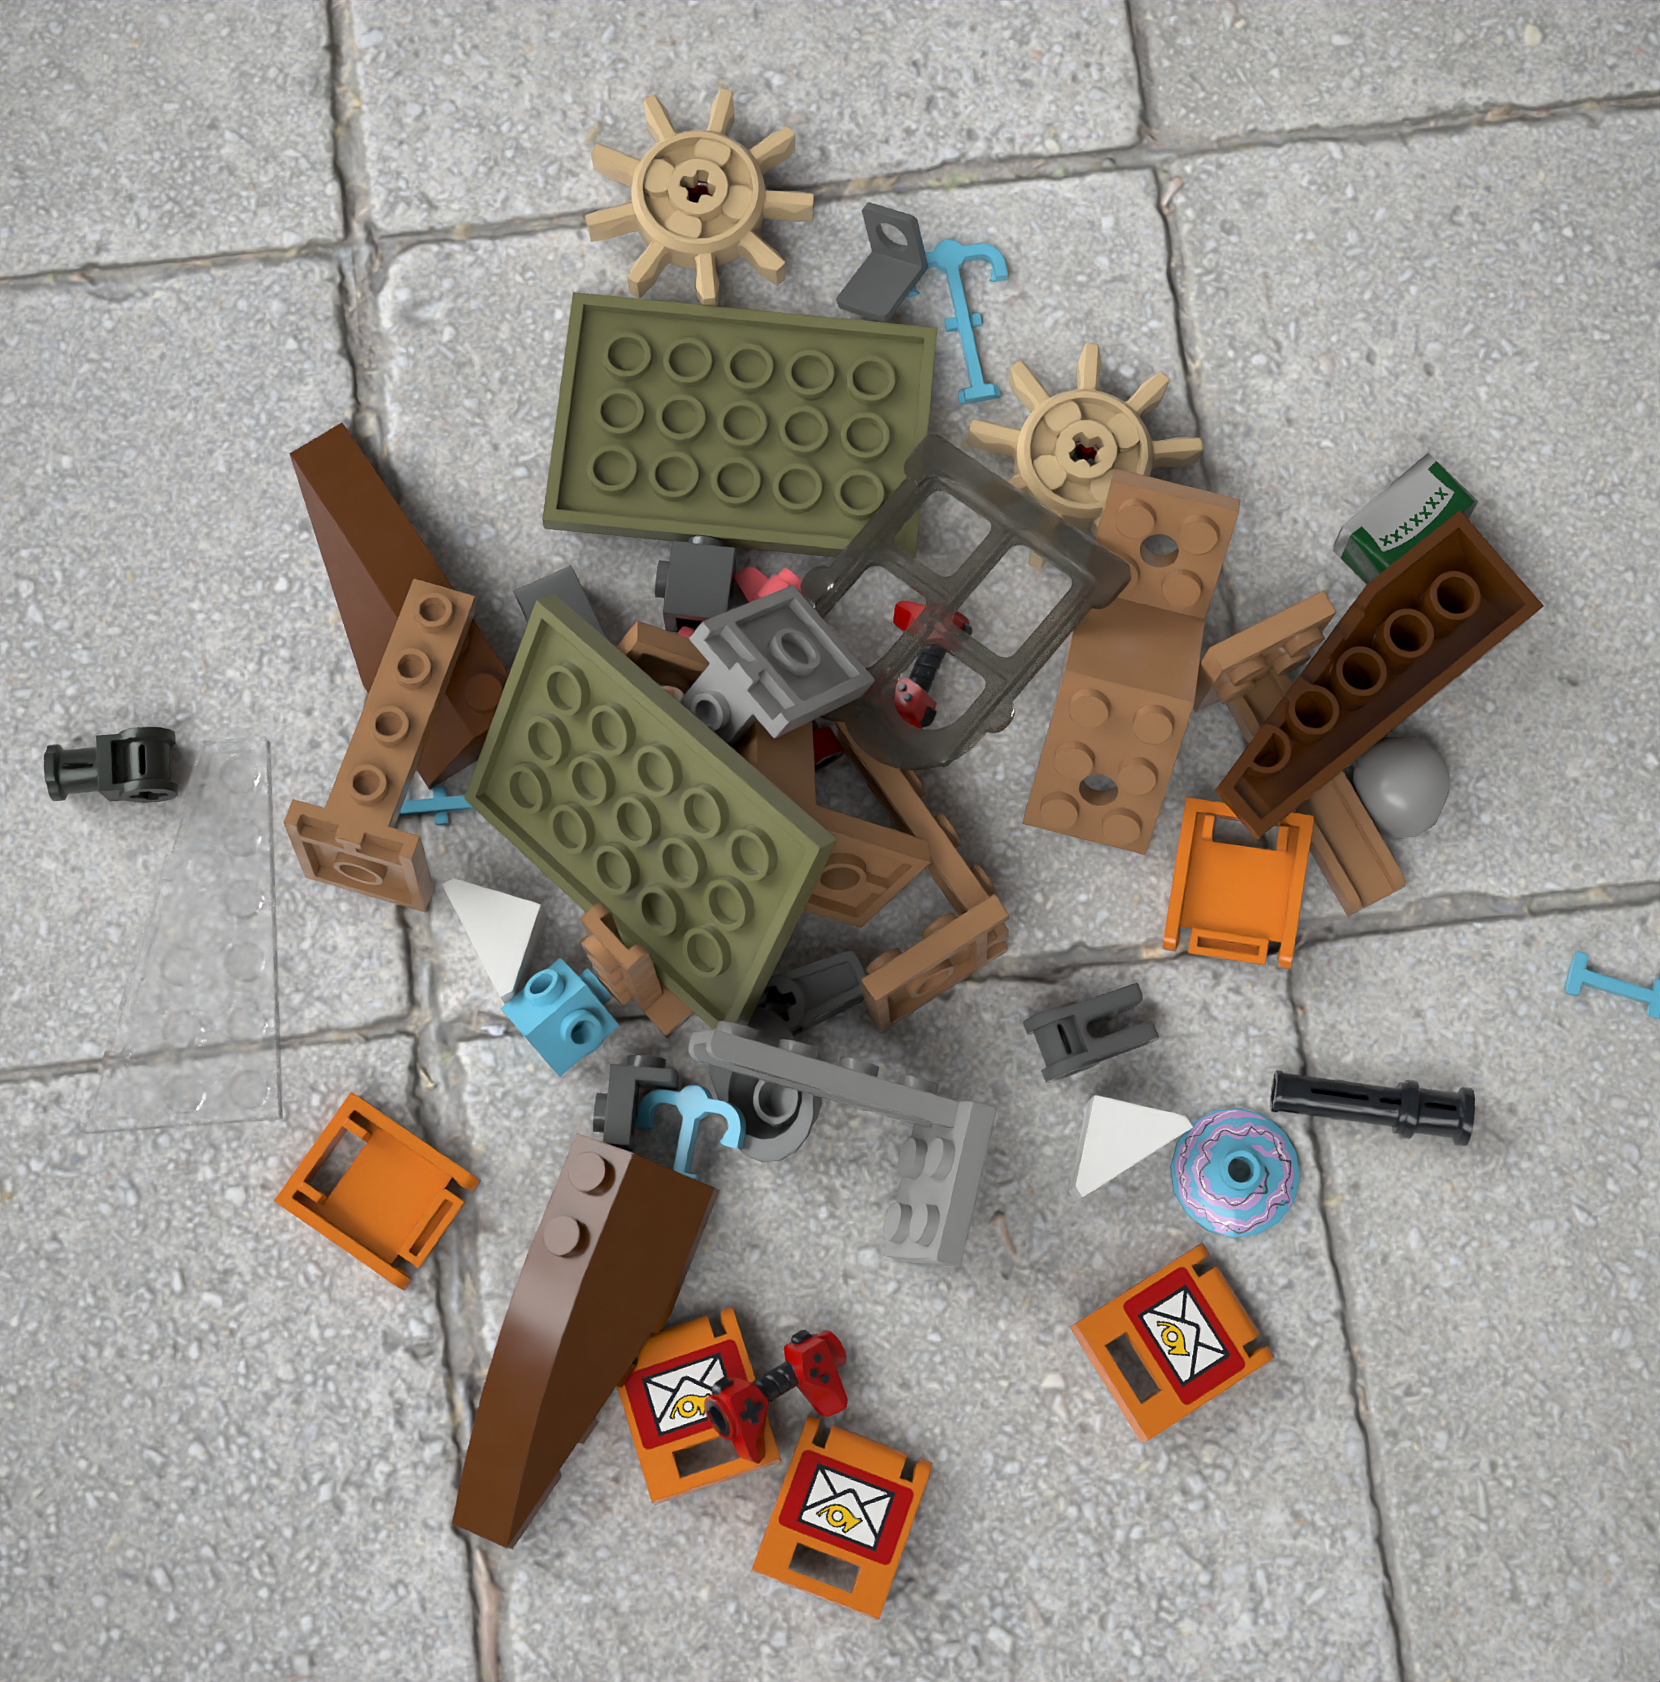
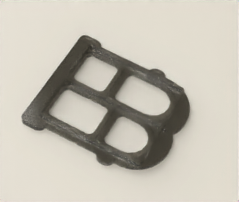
[800,434,1132,770]

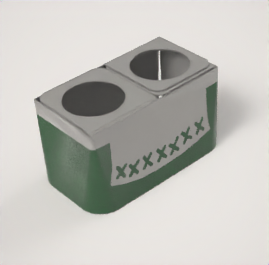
[1333,453,1478,585]

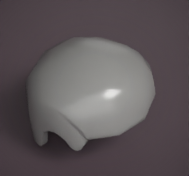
[1352,736,1450,838]

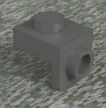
[593,1055,679,1151]

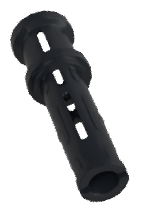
[1270,1070,1475,1146]

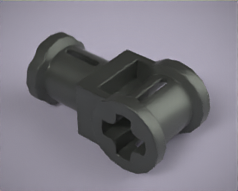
[44,727,178,803]

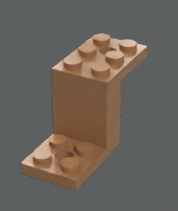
[1022,468,1241,855]
[616,620,931,928]

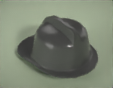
[708,1005,822,1162]

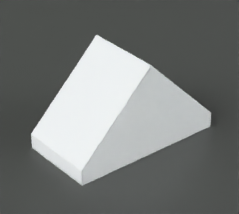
[442,878,547,1004]
[1069,1095,1193,1202]

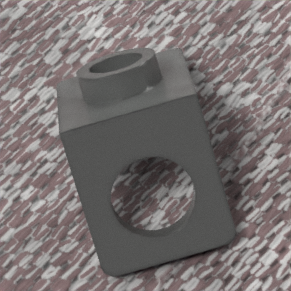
[836,202,929,323]

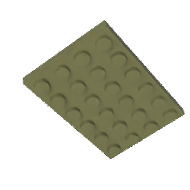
[542,292,938,565]
[464,594,837,1029]

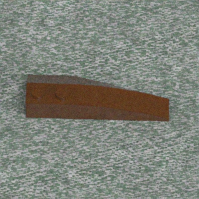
[289,423,509,790]
[1215,511,1544,840]
[452,1133,720,1549]

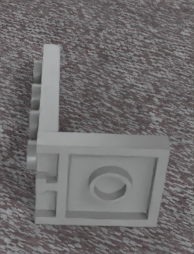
[679,585,876,748]
[689,1021,997,1267]

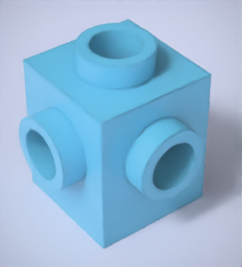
[500,958,620,1077]

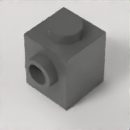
[655,536,736,632]

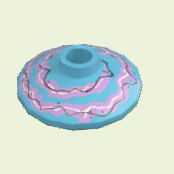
[1170,1108,1300,1238]

